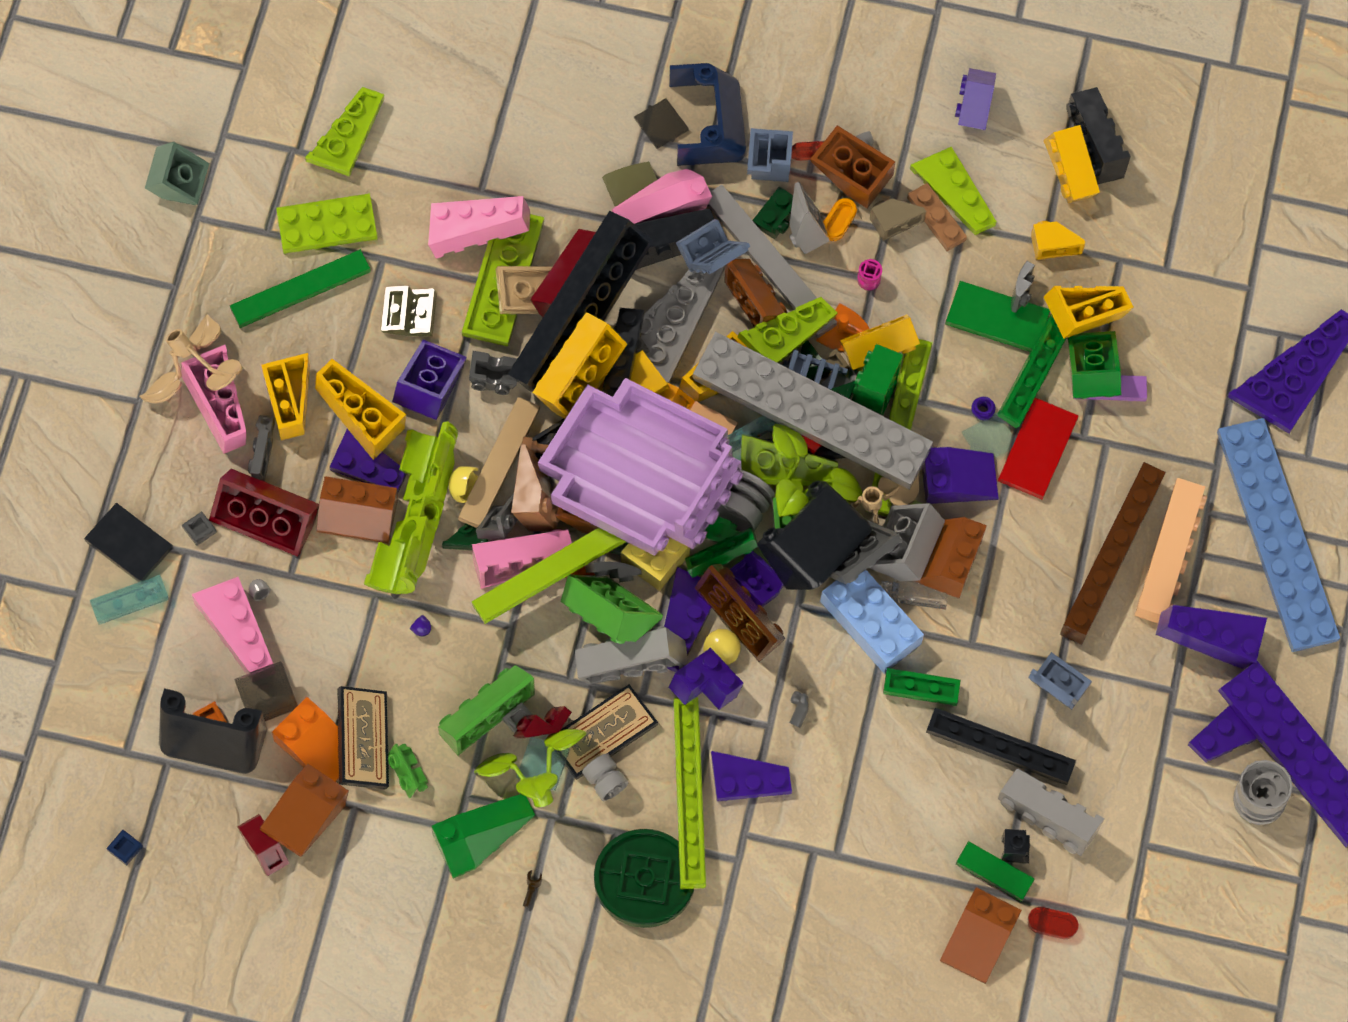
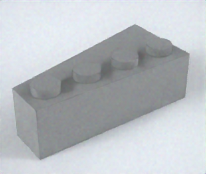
[575,626,688,684]
[998,768,1105,856]

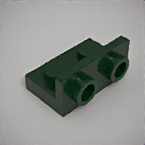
[752,187,793,239]

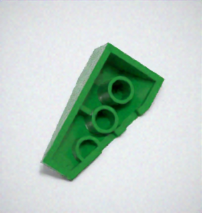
[431,794,535,879]

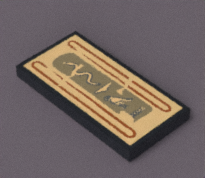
[554,684,658,780]
[337,686,389,789]

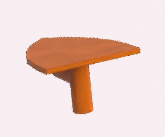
[816,303,870,352]

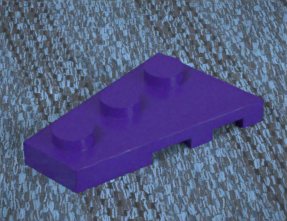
[330,429,407,493]
[1188,705,1257,763]
[711,751,792,801]

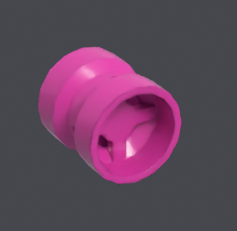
[857,259,882,291]

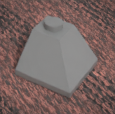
[789,182,830,254]

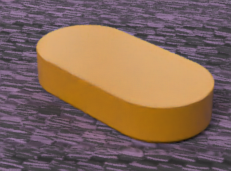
[823,198,857,241]

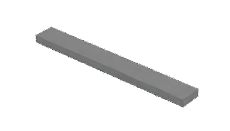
[707,185,837,338]

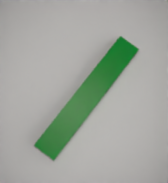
[229,249,371,328]
[997,314,1066,428]

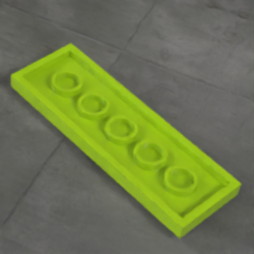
[462,214,544,347]

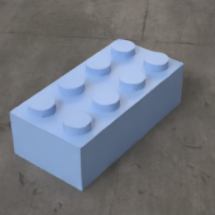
[820,569,924,674]

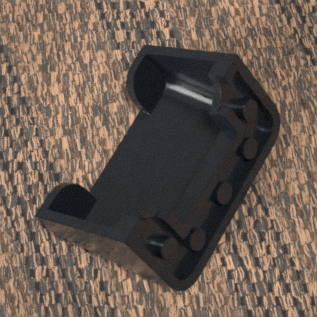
[757,480,872,590]
[159,688,267,774]

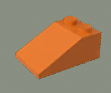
[272,697,339,782]

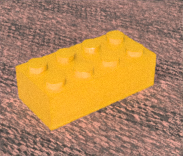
[532,312,627,419]

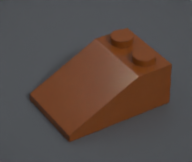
[810,125,896,209]
[260,764,349,857]
[940,887,1022,984]

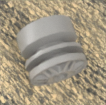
[717,470,775,532]
[1233,760,1293,825]

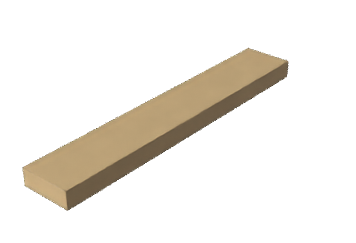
[458,397,540,528]

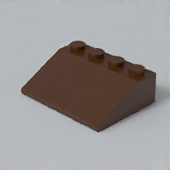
[695,563,785,662]

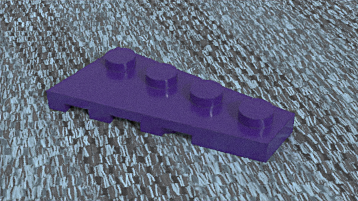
[664,567,712,672]

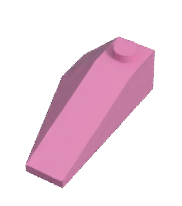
[612,169,712,224]

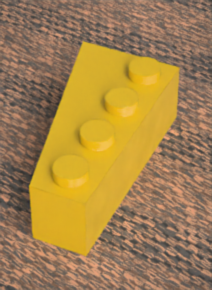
[315,359,406,460]

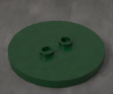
[594,829,694,928]

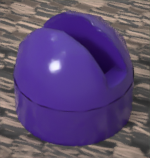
[410,615,431,637]

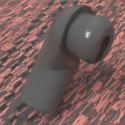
[789,691,808,728]

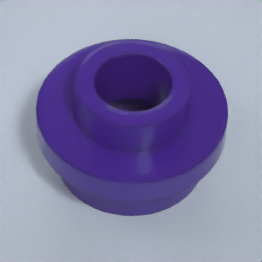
[971,397,996,420]

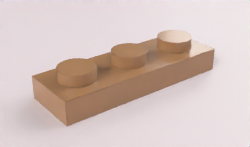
[907,183,967,252]

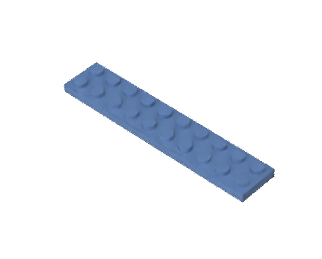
[1217,418,1340,652]

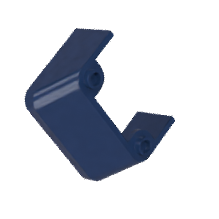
[669,63,746,166]

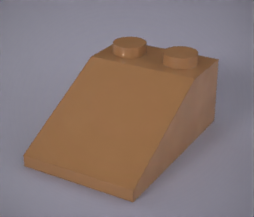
[511,445,560,531]

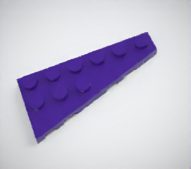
[1227,309,1348,434]

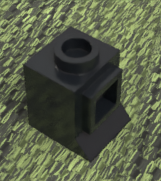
[1001,829,1030,863]

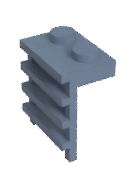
[676,219,750,274]
[782,349,848,389]
[1028,652,1092,710]

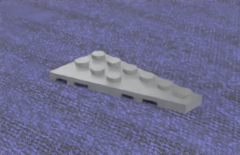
[636,265,726,383]

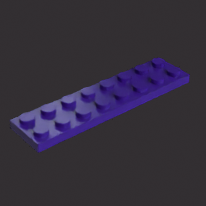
[1218,661,1348,847]

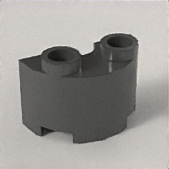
[469,351,517,395]

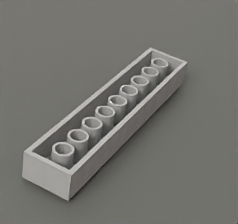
[693,331,933,490]

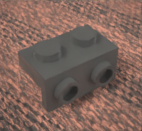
[476,494,518,540]

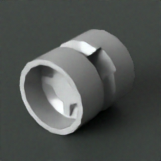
[582,753,629,801]

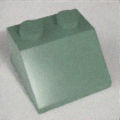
[145,142,210,205]

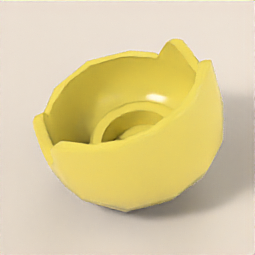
[448,466,478,503]
[703,629,741,665]

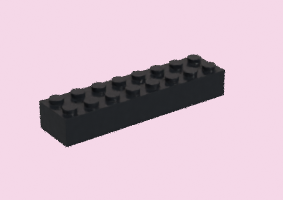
[508,210,653,393]

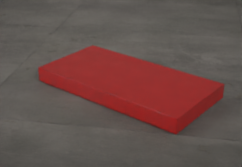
[998,397,1079,500]

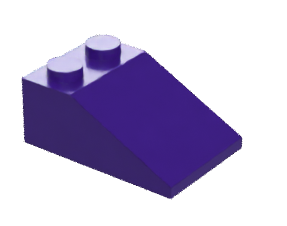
[392,339,467,420]
[922,447,999,504]

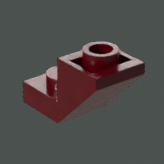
[513,706,572,739]
[237,814,290,876]

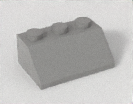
[870,503,945,581]

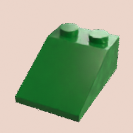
[1068,331,1121,399]

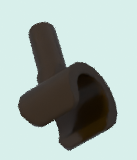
[523,870,542,908]

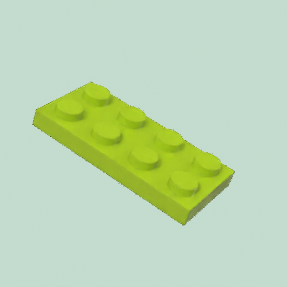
[276,193,377,254]

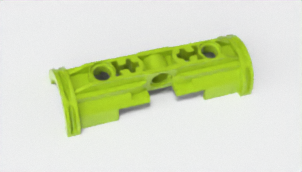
[364,421,458,594]

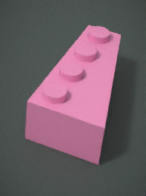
[428,196,530,259]
[181,345,246,454]
[472,529,572,589]
[192,577,275,682]

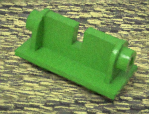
[388,744,428,798]

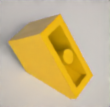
[1031,221,1085,260]

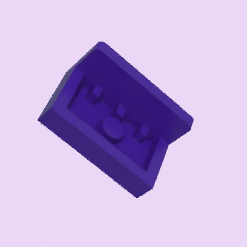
[730,551,784,607]

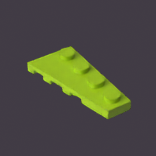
[305,87,385,176]
[910,146,997,235]
[737,297,838,363]
[741,434,838,486]

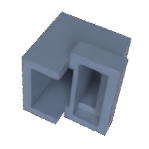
[747,128,793,182]

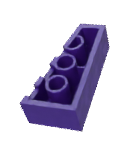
[1155,605,1267,670]

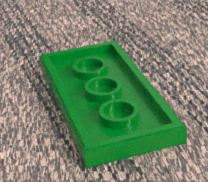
[945,281,1050,352]

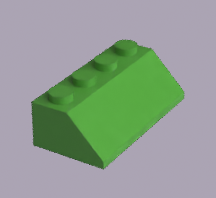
[560,574,663,644]
[438,665,535,756]

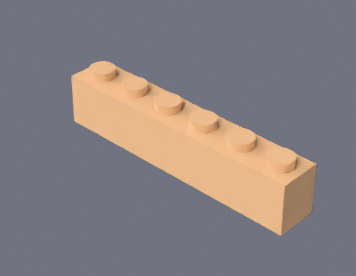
[1134,478,1207,623]

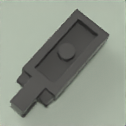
[248,415,275,482]

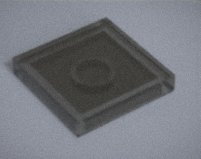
[234,661,298,721]

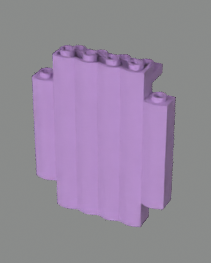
[538,378,743,556]

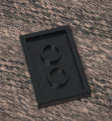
[84,503,173,584]

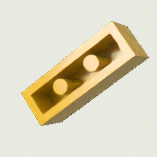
[840,314,920,371]

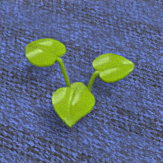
[772,424,863,517]
[474,729,587,807]

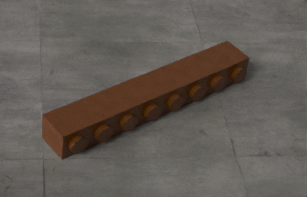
[1060,462,1166,645]

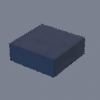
[106,830,143,866]

